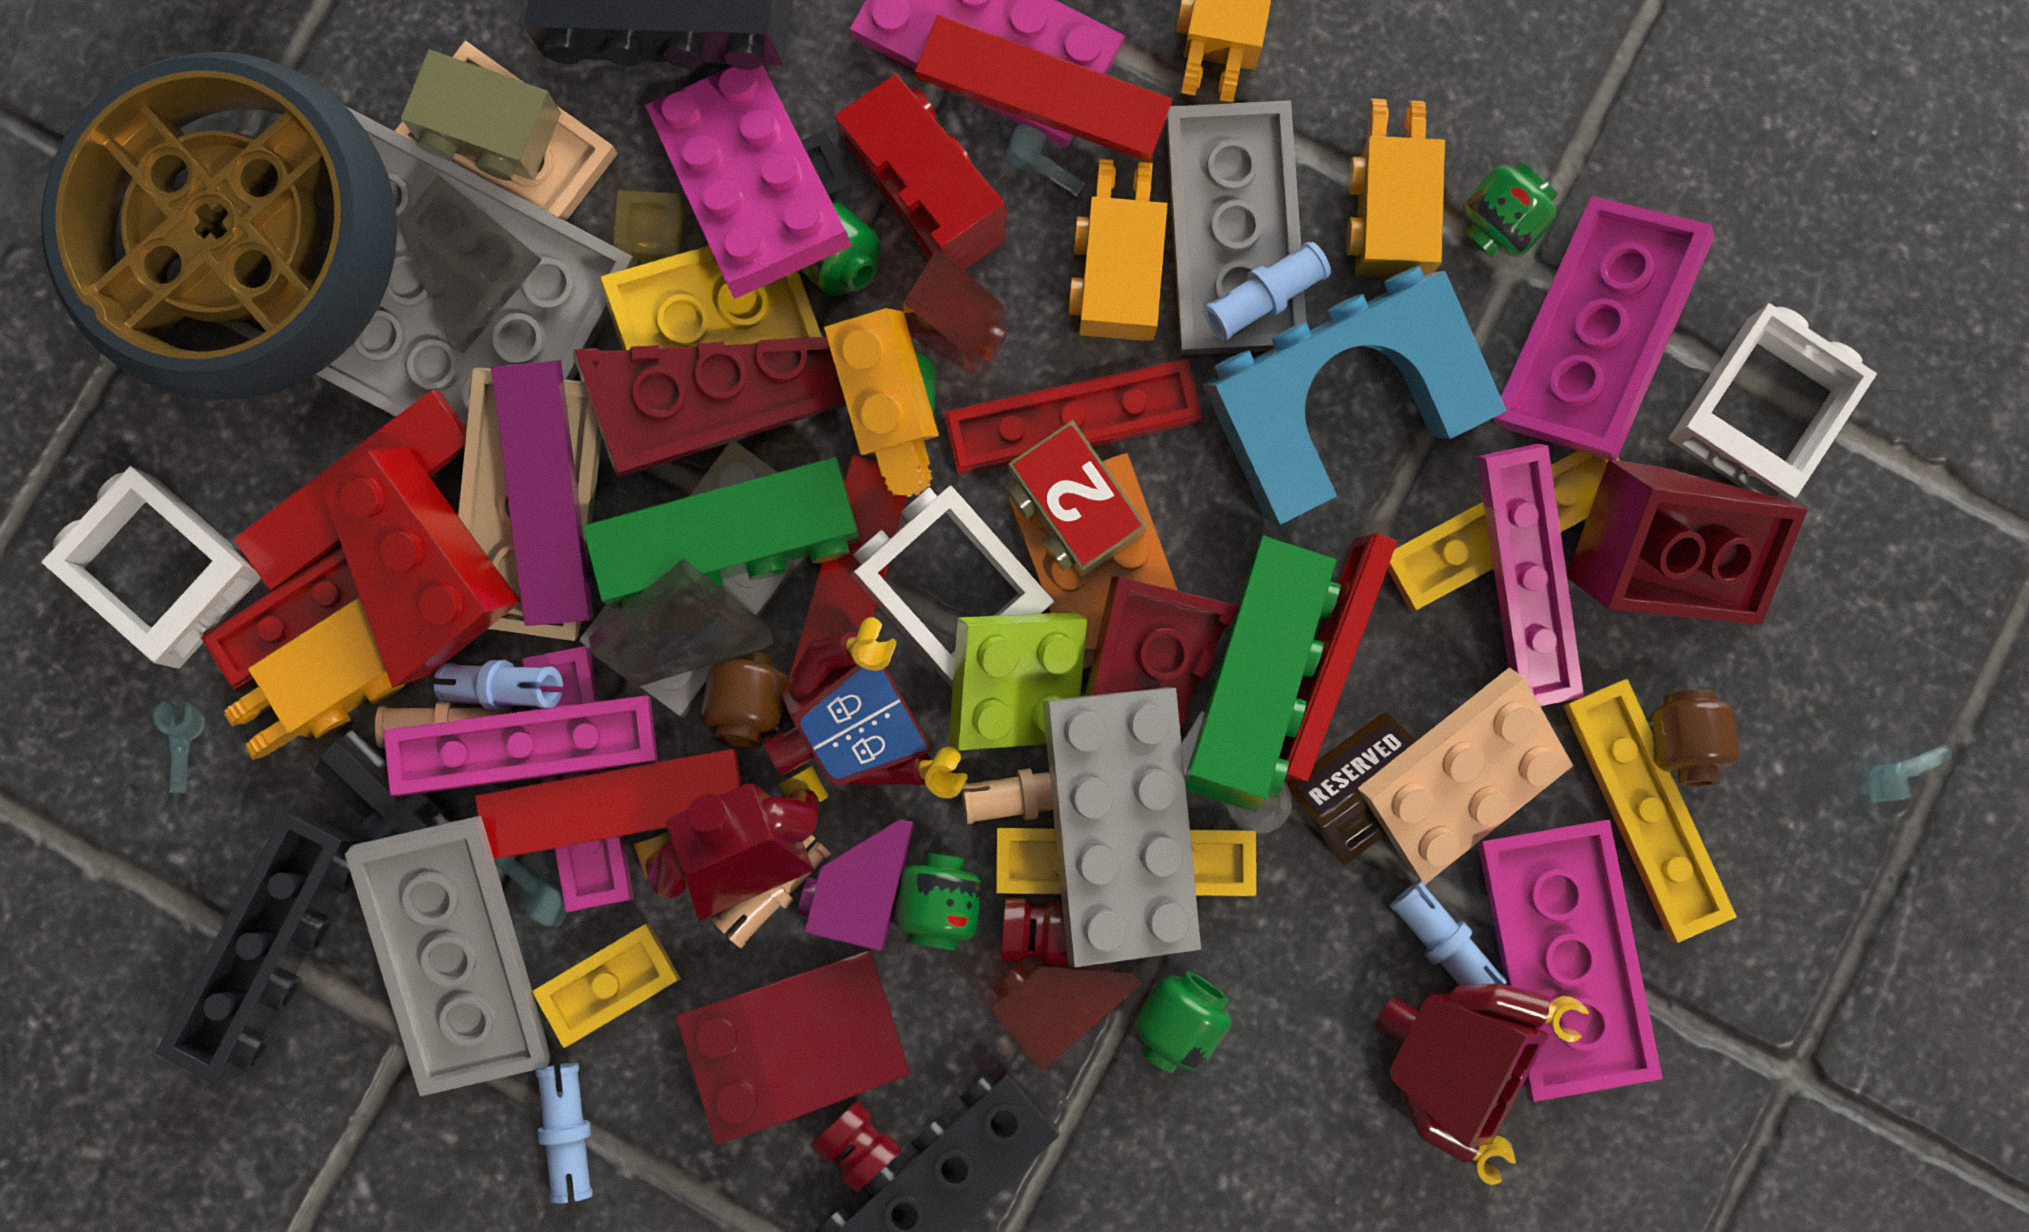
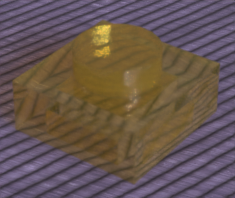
[613,190,684,260]

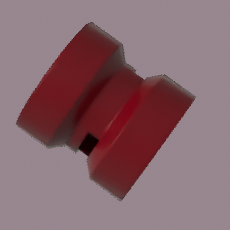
[1001,897,1067,966]
[810,1099,902,1194]

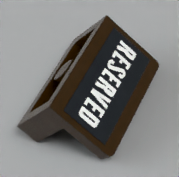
[1286,713,1416,866]

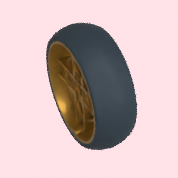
[41,52,397,400]

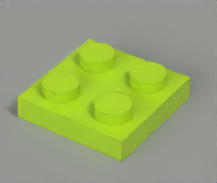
[949,612,1087,750]

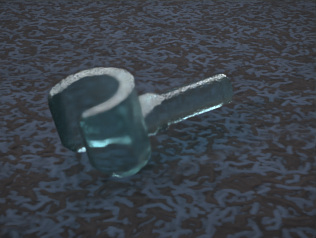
[1007,125,1085,196]
[153,702,205,793]
[1866,745,1952,803]
[495,857,567,927]

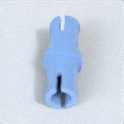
[1203,241,1331,341]
[434,660,563,711]
[1389,880,1507,985]
[536,1063,593,1203]

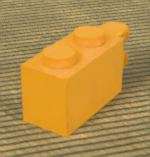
[1176,0,1271,103]
[1346,99,1445,278]
[1069,159,1167,342]
[824,308,939,497]
[224,598,405,760]

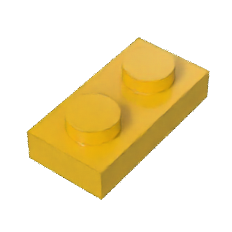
[532,923,681,1048]

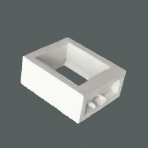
[1668,303,1877,501]
[42,466,261,669]
[850,485,1054,688]

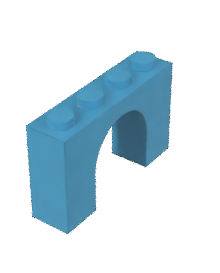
[1202,266,1507,525]

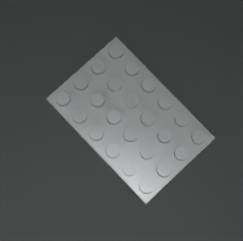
[219,106,637,453]

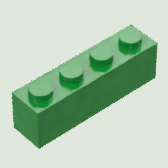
[583,457,861,615]
[1185,536,1340,813]

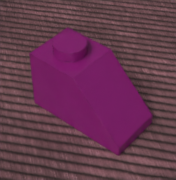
[798,819,916,951]

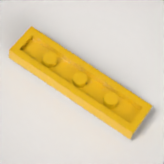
[1387,451,1620,613]
[1563,679,1737,943]
[996,828,1256,897]

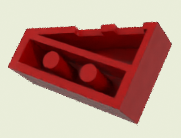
[835,74,1008,283]
[322,447,521,688]

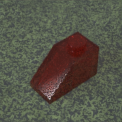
[903,249,1009,373]
[990,963,1142,1071]

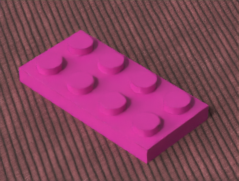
[850,0,1125,149]
[645,65,851,299]
[1493,196,1715,460]
[1478,820,1663,1102]

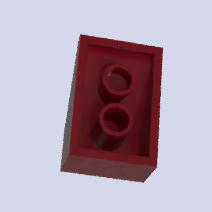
[1567,460,1808,625]
[676,950,910,1145]

